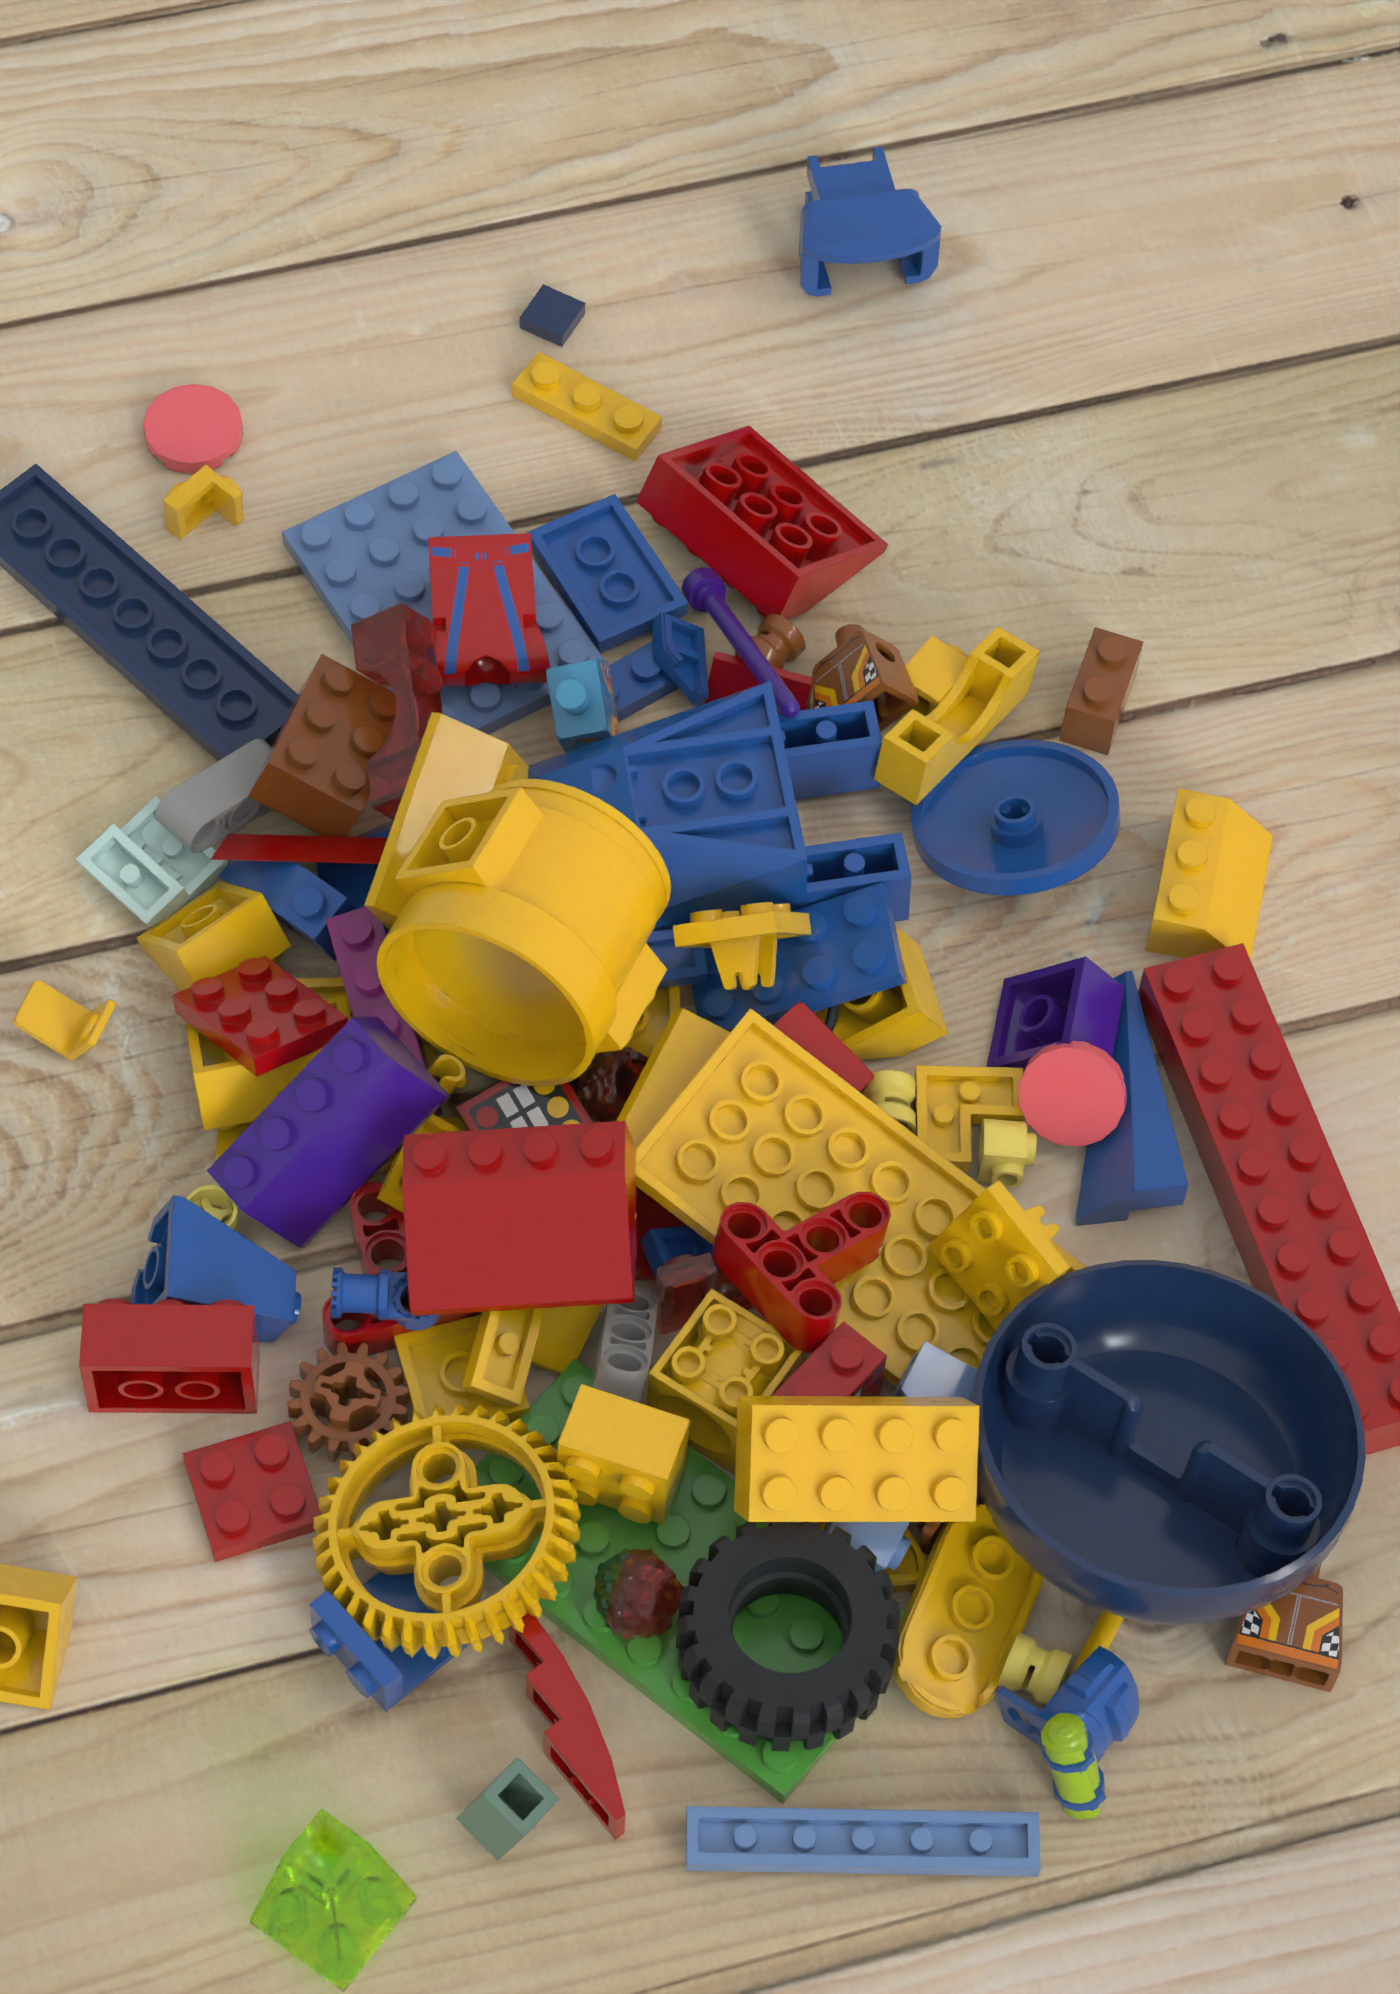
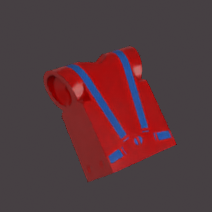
[423,533,551,688]

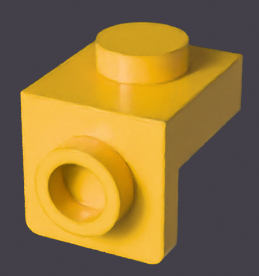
[163,465,244,540]

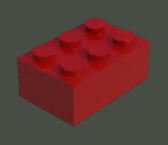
[79,1298,260,1414]

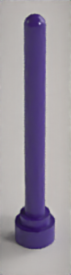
[681,567,800,718]

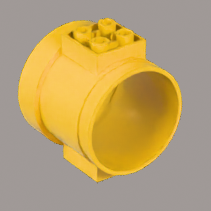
[377,779,671,1086]

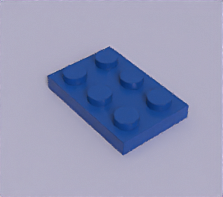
[527,494,688,653]

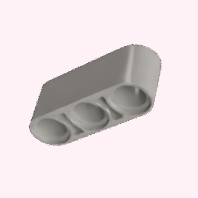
[155,738,272,853]
[592,1285,658,1403]

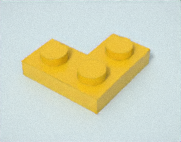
[914,1065,1024,1172]

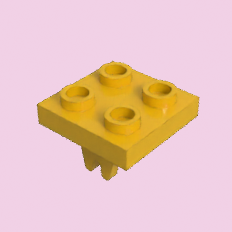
[673,902,811,990]
[928,1180,1070,1330]

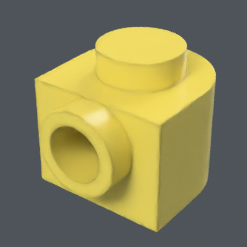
[977,1118,1037,1188]

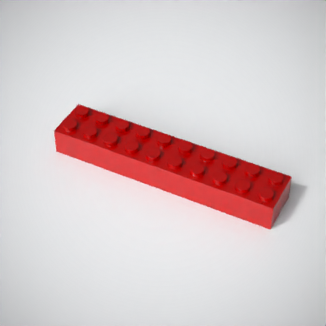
[1138,943,1400,1455]

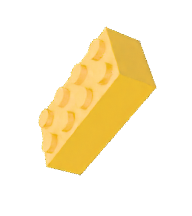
[734,1396,980,1522]

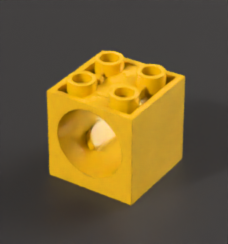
[647,1288,805,1475]

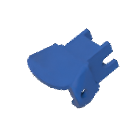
[798,147,942,297]

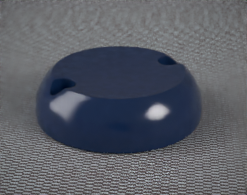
[969,1260,1366,1625]

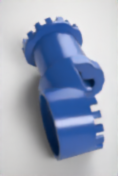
[331,1267,441,1331]

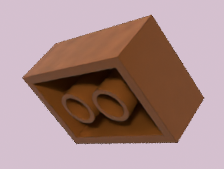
[248,654,413,837]

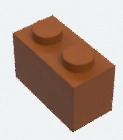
[1059,627,1143,755]

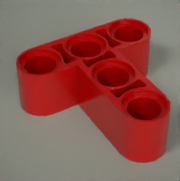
[322,1182,481,1355]
[712,1192,891,1353]

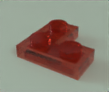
[655,1252,755,1336]

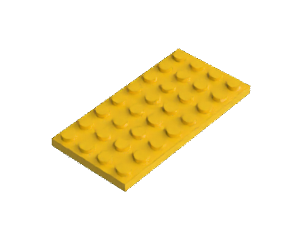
[635,1008,1086,1387]

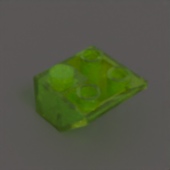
[249,1808,417,1993]

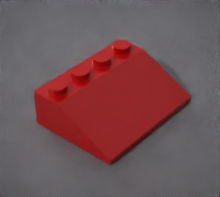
[636,426,888,619]
[402,1121,636,1316]

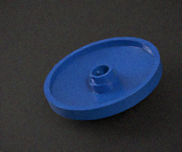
[911,739,1120,896]

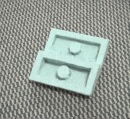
[76,796,228,928]

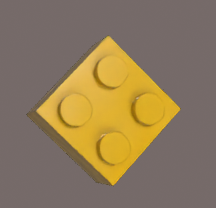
[557,1384,690,1525]

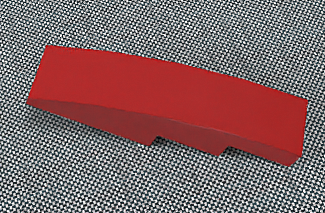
[509,1613,626,1840]

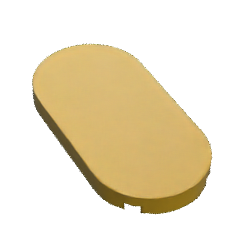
[893,1504,1044,1719]

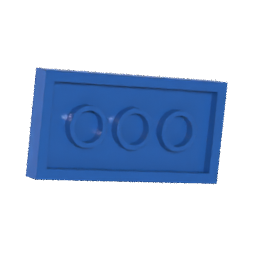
[692,882,907,1032]

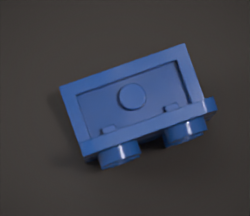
[309,1572,469,1712]

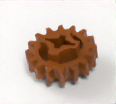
[287,1342,410,1462]

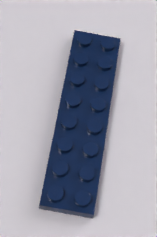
[0,464,298,761]

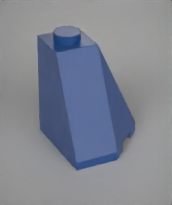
[131,1195,301,1342]

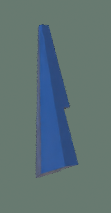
[1075,971,1188,1226]

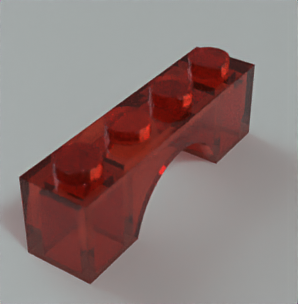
[351,603,444,820]

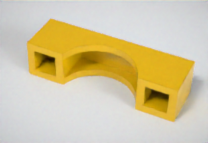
[874,626,1040,805]

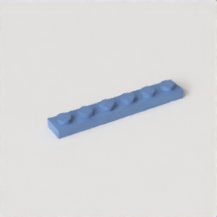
[686,1806,1041,1877]

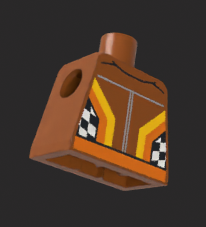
[812,624,919,732]
[1225,1563,1343,1692]

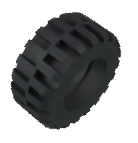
[676,1522,901,1752]

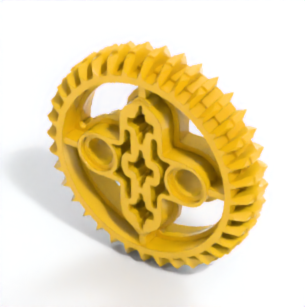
[312,1403,581,1660]

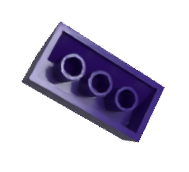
[207,1017,450,1248]

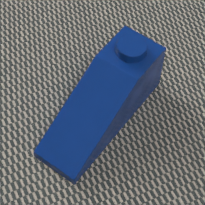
[219,860,357,961]

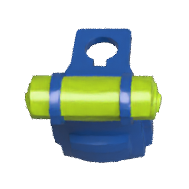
[995,1646,1140,1820]

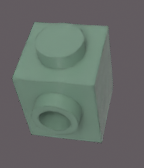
[456,1757,559,1860]

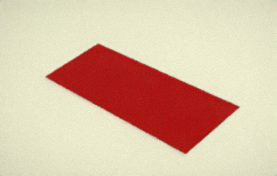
[211,833,388,864]

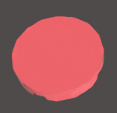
[143,384,243,474]
[1019,1041,1127,1147]

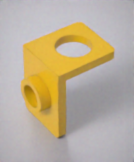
[13,980,116,1061]

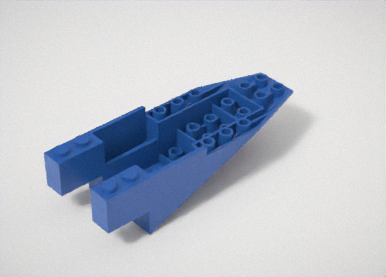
[316,681,912,931]

